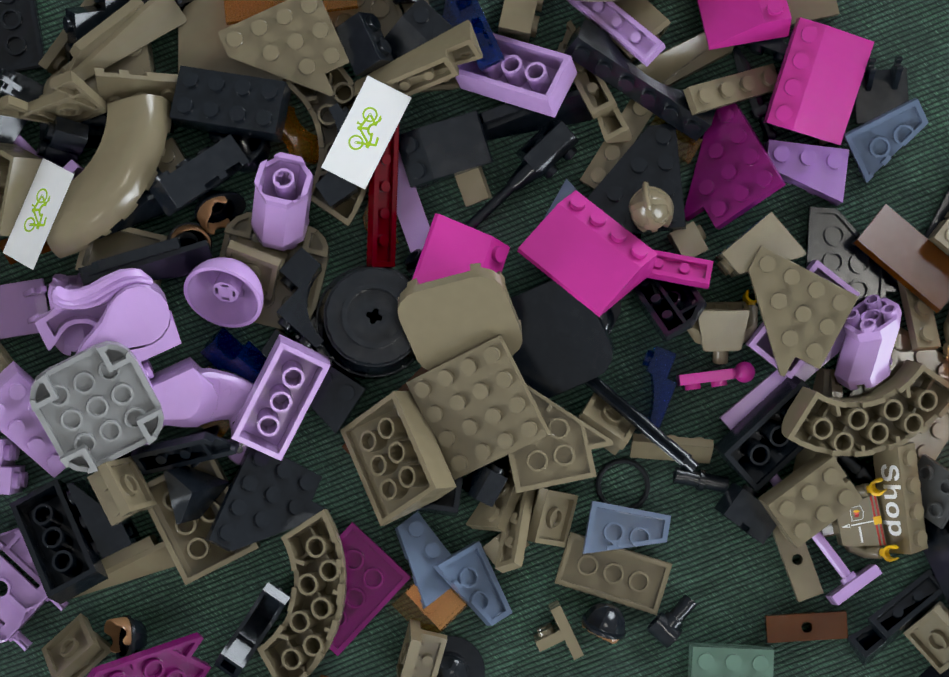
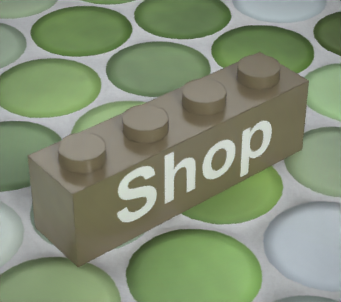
[873,442,928,554]

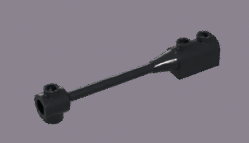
[404,117,579,277]

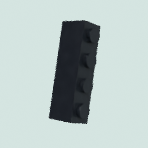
[714,376,810,492]

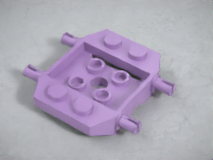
[0,528,69,651]

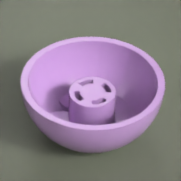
[184,257,264,328]

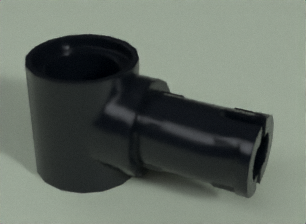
[647,595,697,648]

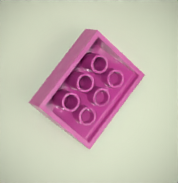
[696,0,792,50]
[763,17,874,146]
[517,190,658,317]
[412,213,510,284]

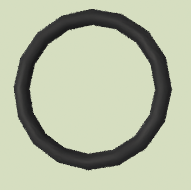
[595,458,651,509]

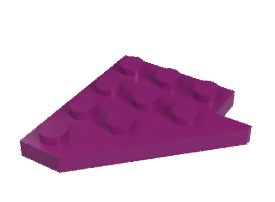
[684,103,786,230]
[329,522,411,656]
[87,632,211,677]

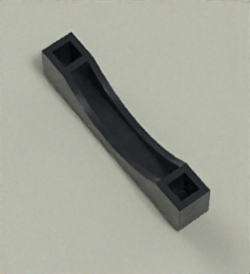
[564,18,717,141]

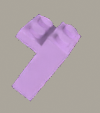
[0,437,28,495]

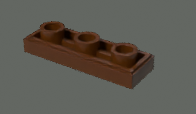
[764,610,848,643]

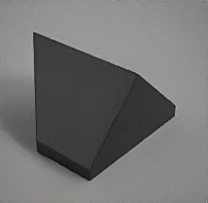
[163,466,231,525]

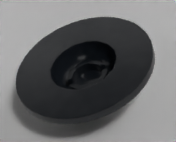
[437,635,485,677]

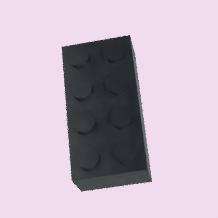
[169,65,292,143]
[9,478,108,604]

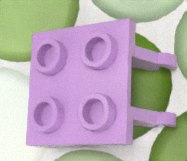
[0,278,48,339]

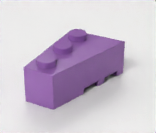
[764,140,849,206]

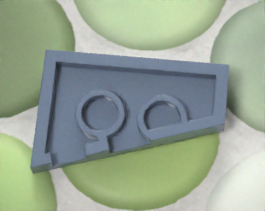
[843,98,929,183]
[582,501,671,554]
[395,511,451,609]
[433,541,513,626]

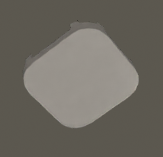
[30,341,164,474]

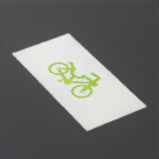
[321,76,412,189]
[3,158,74,270]

